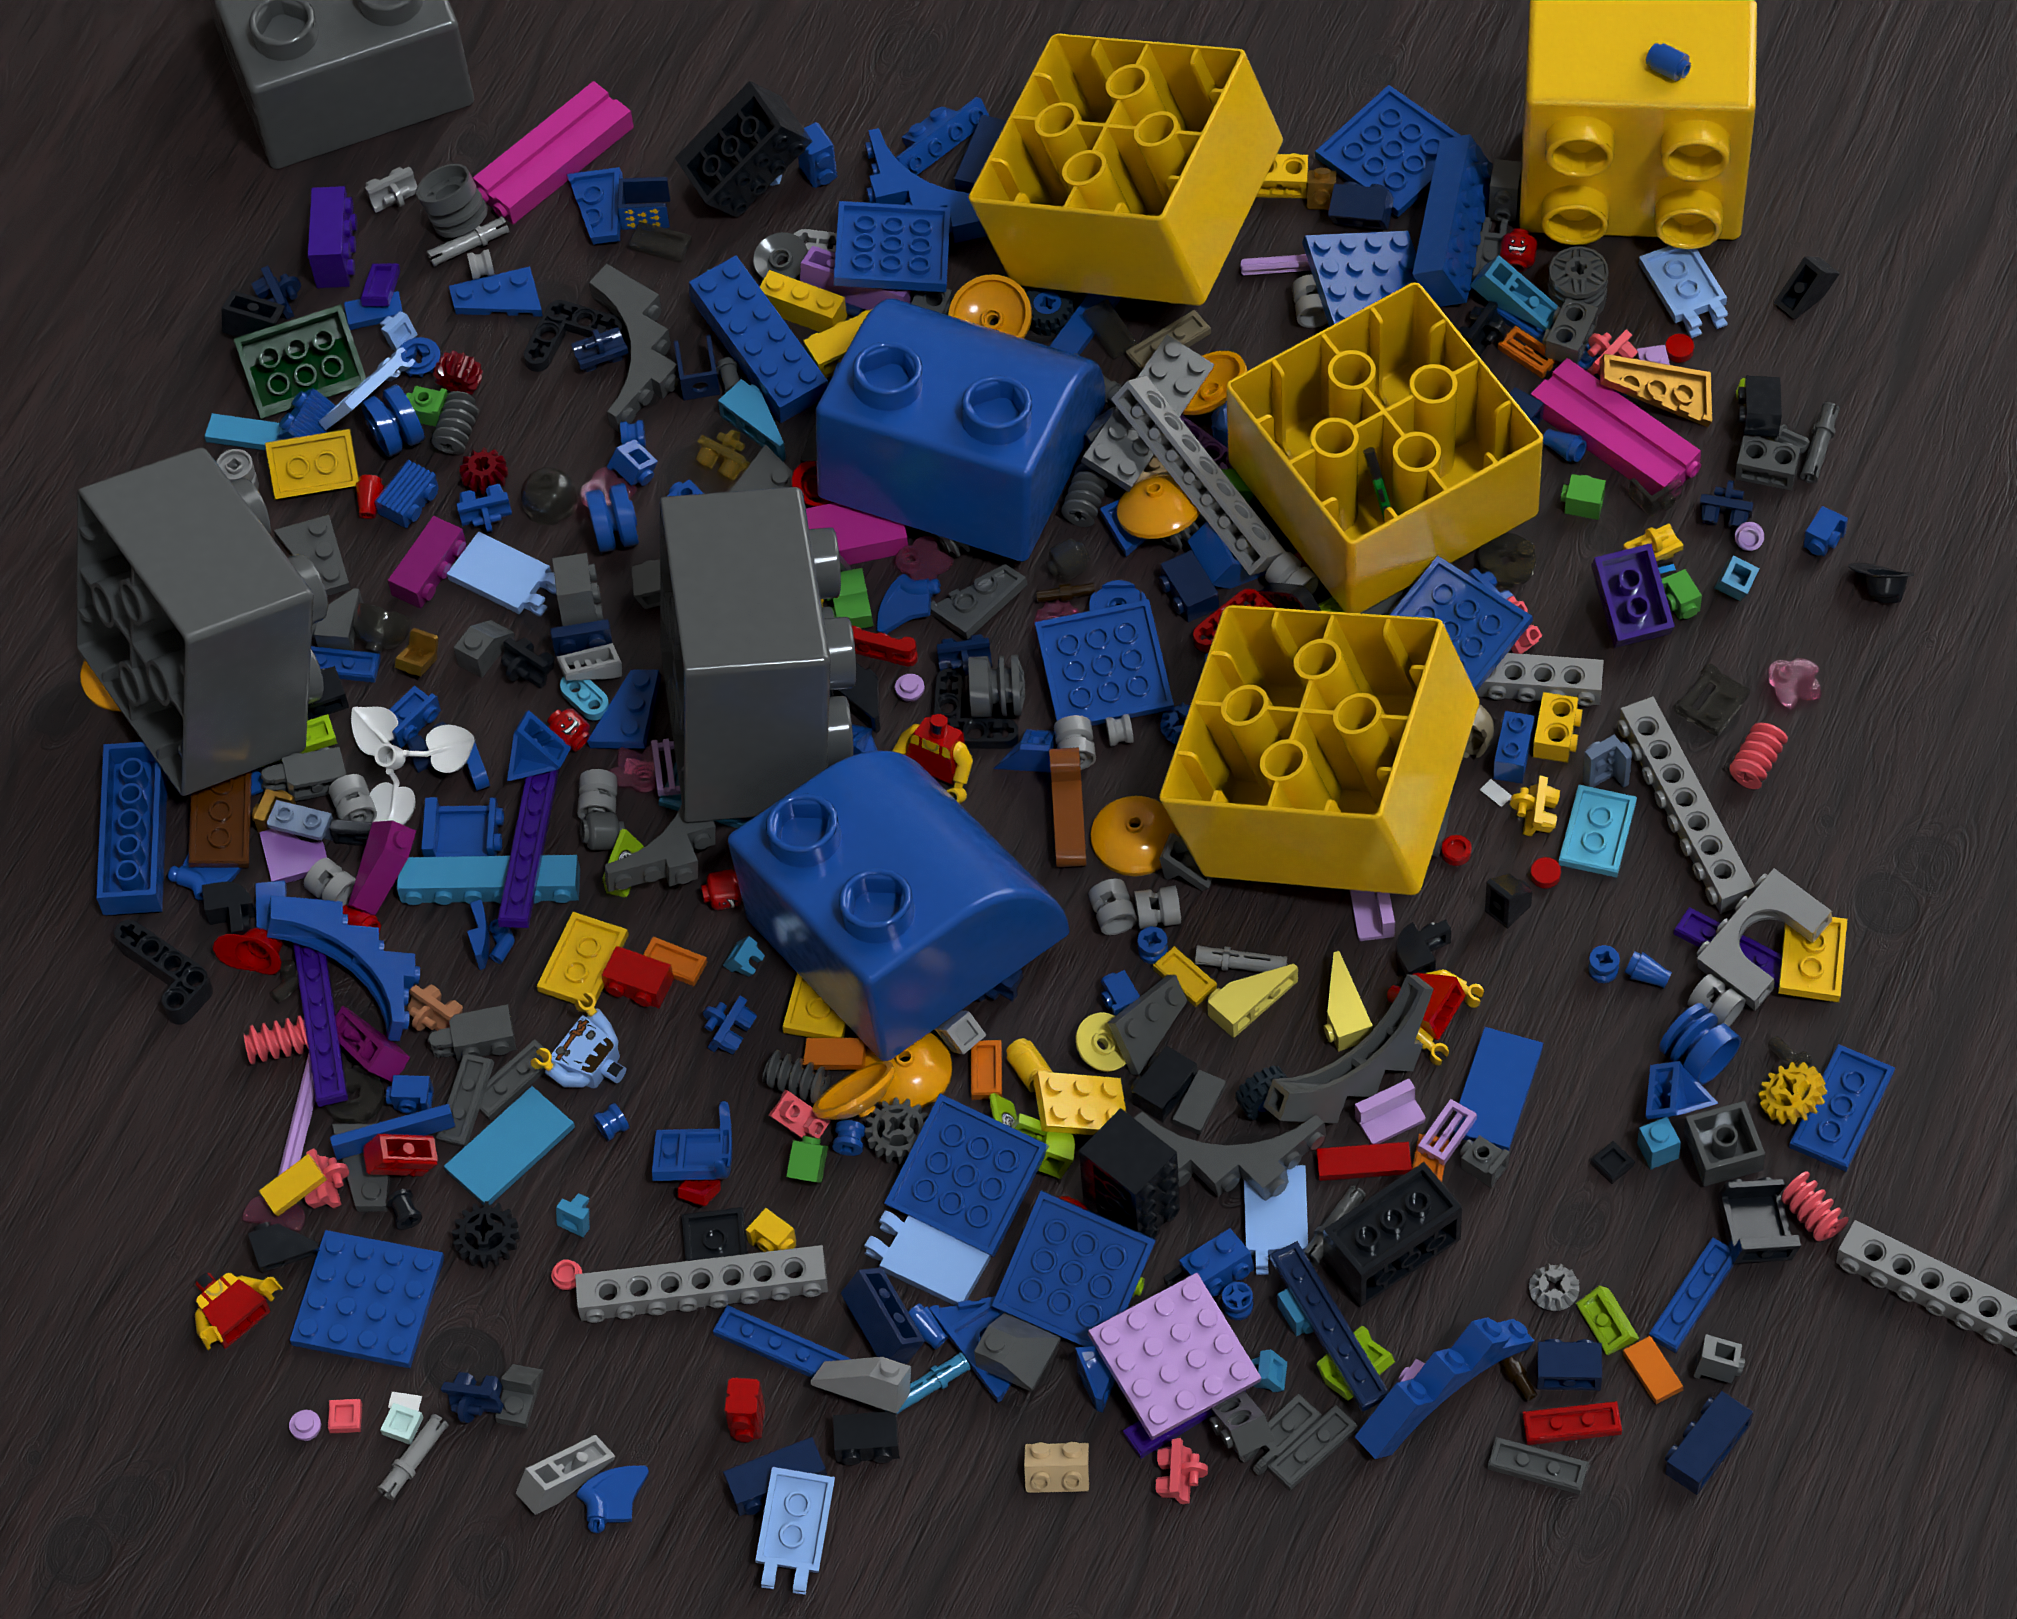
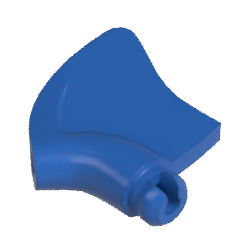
[877,574,941,634]
[168,854,242,900]
[577,1466,649,1533]

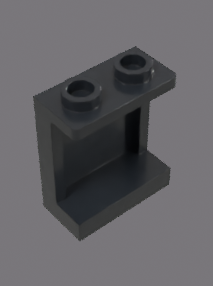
[1717,1177,1801,1264]

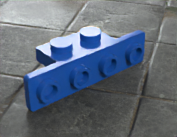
[896,97,989,175]

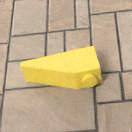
[1324,951,1373,1052]
[1208,963,1298,1038]

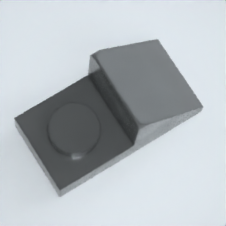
[1159,832,1213,891]
[495,1364,543,1429]

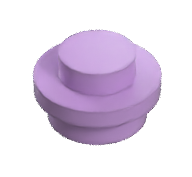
[1735,522,1764,551]
[895,674,925,702]
[289,1410,321,1441]

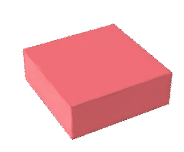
[328,1399,362,1433]

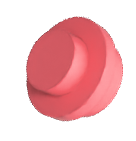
[551,1260,583,1290]

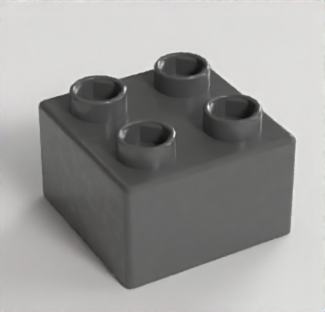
[207,0,474,169]
[76,448,328,796]
[660,487,856,822]

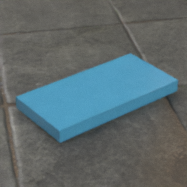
[444,1086,575,1205]

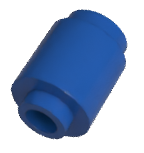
[1646,43,1691,81]

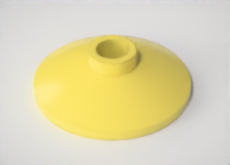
[1076,1013,1126,1072]

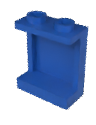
[421,797,504,857]

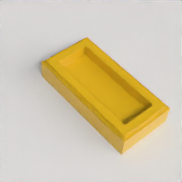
[1153,946,1217,1007]
[259,1154,327,1216]

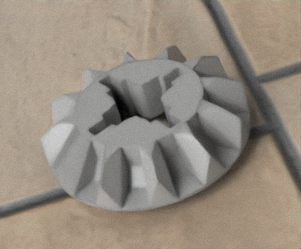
[1529,1263,1579,1311]

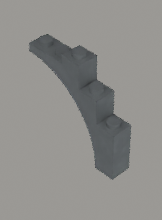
[589,264,680,432]
[605,805,715,892]
[1263,974,1434,1123]
[1134,1111,1327,1201]

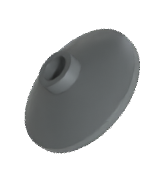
[753,232,808,279]

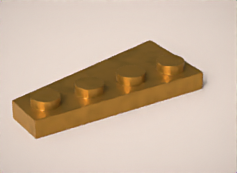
[1600,354,1712,427]

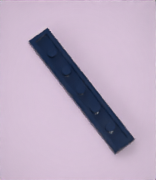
[1270,1241,1389,1412]

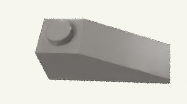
[811,1357,911,1414]
[516,1435,615,1515]

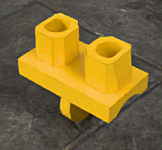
[1623,524,1684,562]
[1510,775,1560,836]

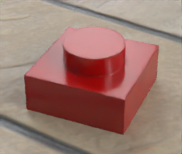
[678,1179,721,1206]

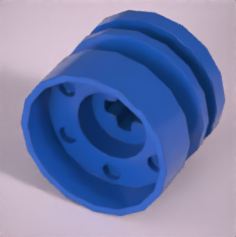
[1659,1003,1742,1085]

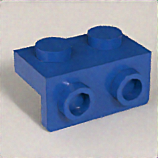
[389,685,441,748]
[1179,1228,1254,1296]

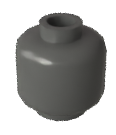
[580,811,625,850]

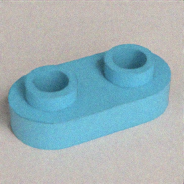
[560,677,609,720]

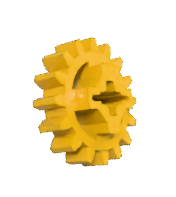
[1759,1062,1827,1125]

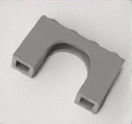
[1697,868,1832,1011]

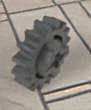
[865,1098,928,1164]

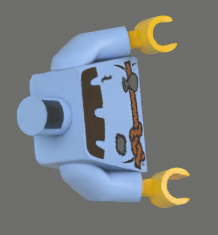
[531,992,626,1088]

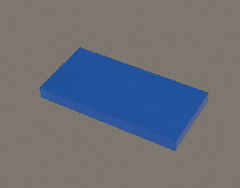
[1451,1027,1544,1151]
[1789,1044,1895,1172]

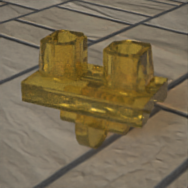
[696,429,751,481]

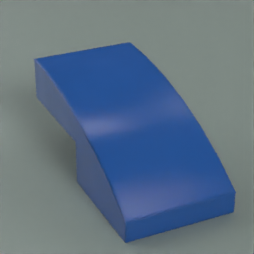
[467,899,490,970]

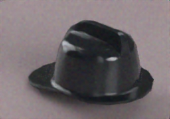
[1848,563,1914,603]

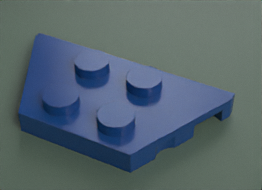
[929,1296,1012,1403]

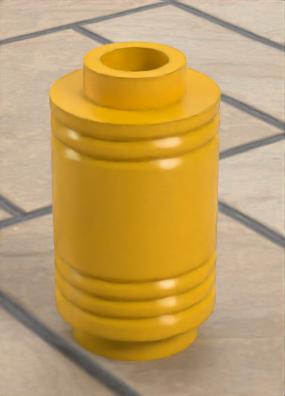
[1006,1038,1053,1092]

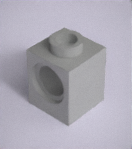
[935,1010,986,1054]

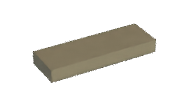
[1126,310,1211,373]

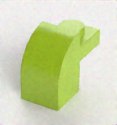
[1011,1113,1075,1179]

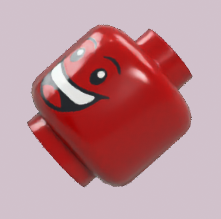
[1500,228,1537,272]
[547,708,591,752]
[701,869,742,911]

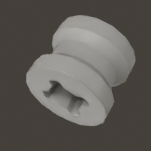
[467,249,495,280]
[1105,714,1134,746]

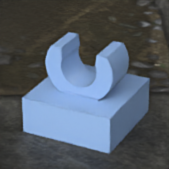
[380,311,418,351]

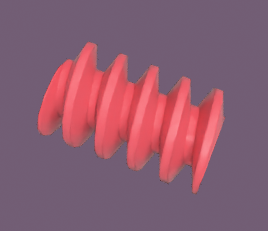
[1729,723,1788,789]
[244,1015,309,1064]
[1781,1171,1849,1241]

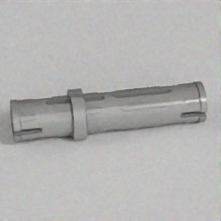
[427,216,510,267]
[1195,945,1287,972]
[377,1414,449,1500]

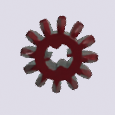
[434,350,483,394]
[459,447,509,497]

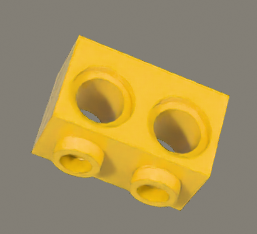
[1256,153,1308,198]
[1533,692,1583,763]

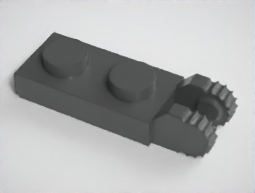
[1472,217,1508,282]
[1239,1394,1322,1476]

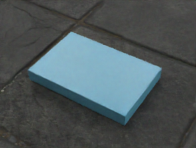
[1559,785,1637,878]

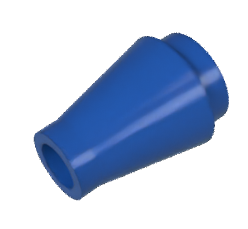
[1543,429,1587,462]
[1624,951,1672,988]
[908,1303,948,1350]

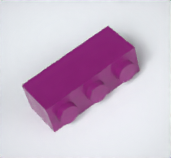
[388,516,466,609]

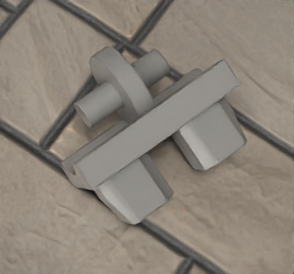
[365,167,417,213]

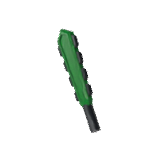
[1363,447,1391,520]

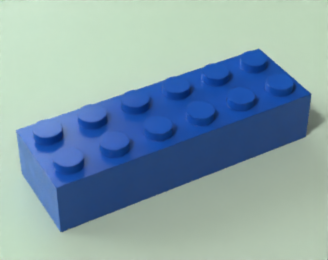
[1412,134,1493,307]
[689,255,828,424]
[96,742,168,915]

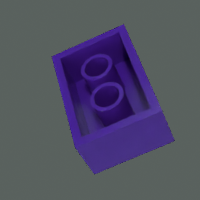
[308,186,357,288]
[1591,543,1675,648]

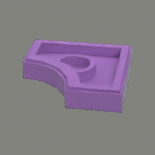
[259,829,327,883]

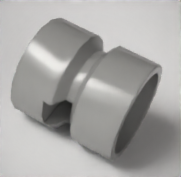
[1292,274,1328,328]
[216,449,259,490]
[1265,551,1320,596]
[1054,715,1096,770]
[577,769,618,820]
[329,774,377,822]
[304,857,356,906]
[1088,879,1138,935]
[1134,885,1181,930]
[1687,974,1746,1027]

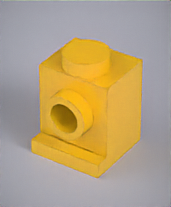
[746,1208,796,1252]

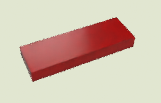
[1317,1142,1412,1181]
[1522,1401,1622,1445]

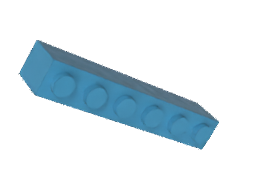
[397,855,580,905]

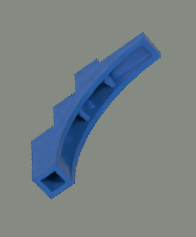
[865,128,987,243]
[267,895,420,1041]
[1355,1317,1535,1459]

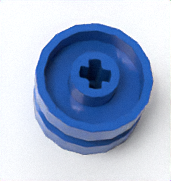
[360,384,425,458]
[585,483,639,554]

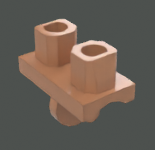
[407,984,463,1031]

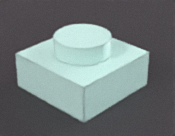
[380,1403,424,1445]

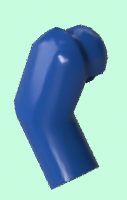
[489,919,515,964]

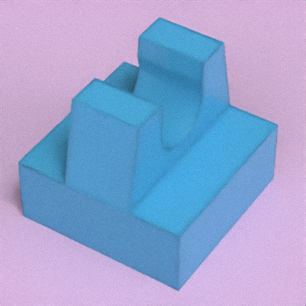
[723,936,765,977]
[556,1193,590,1237]
[1252,1349,1287,1392]

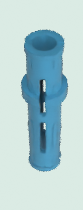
[884,1352,971,1414]

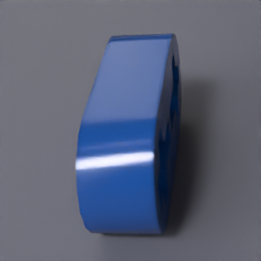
[466,742,490,791]

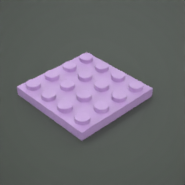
[1088,1273,1261,1440]

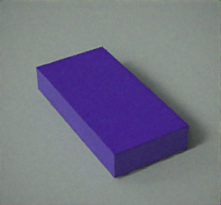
[361,263,401,306]

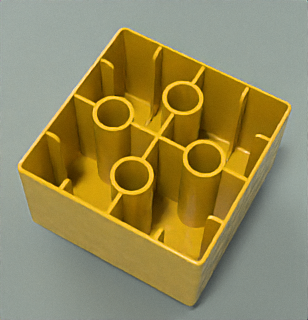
[1519,0,1757,249]
[968,34,1283,306]
[1227,283,1543,613]
[1159,605,1479,895]

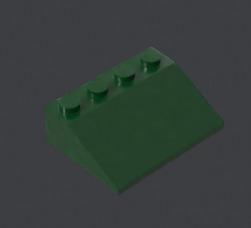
[234,304,366,419]

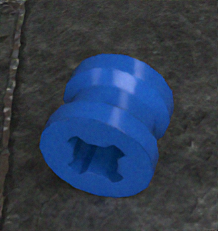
[620,420,646,448]
[1137,926,1168,964]
[1588,945,1620,983]
[593,1103,630,1141]
[832,1120,865,1156]
[1222,1282,1253,1320]

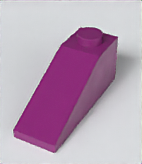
[348,820,416,915]
[336,1006,410,1082]

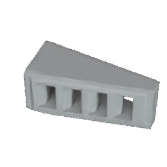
[557,643,622,680]

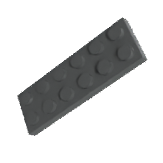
[1081,335,1215,492]

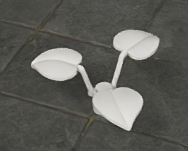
[351,706,475,825]

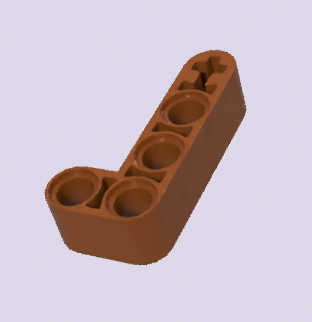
[1049,747,1087,868]

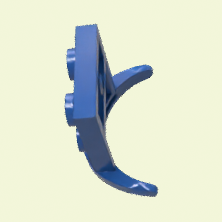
[652,1101,732,1181]

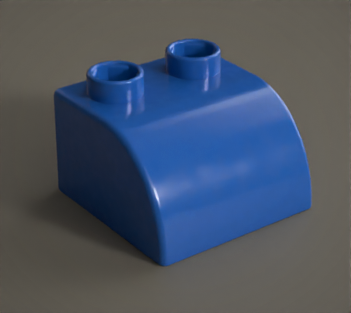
[816,299,1105,561]
[728,750,1070,1061]

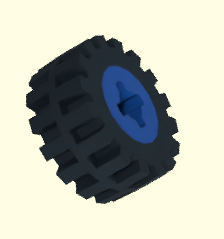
[1026,287,1073,336]
[1235,1066,1288,1120]

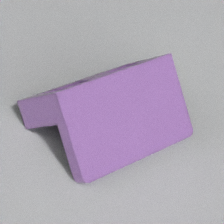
[1350,890,1395,941]
[1355,1079,1426,1144]

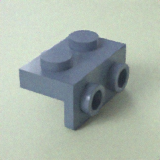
[1582,734,1632,788]
[267,800,333,841]

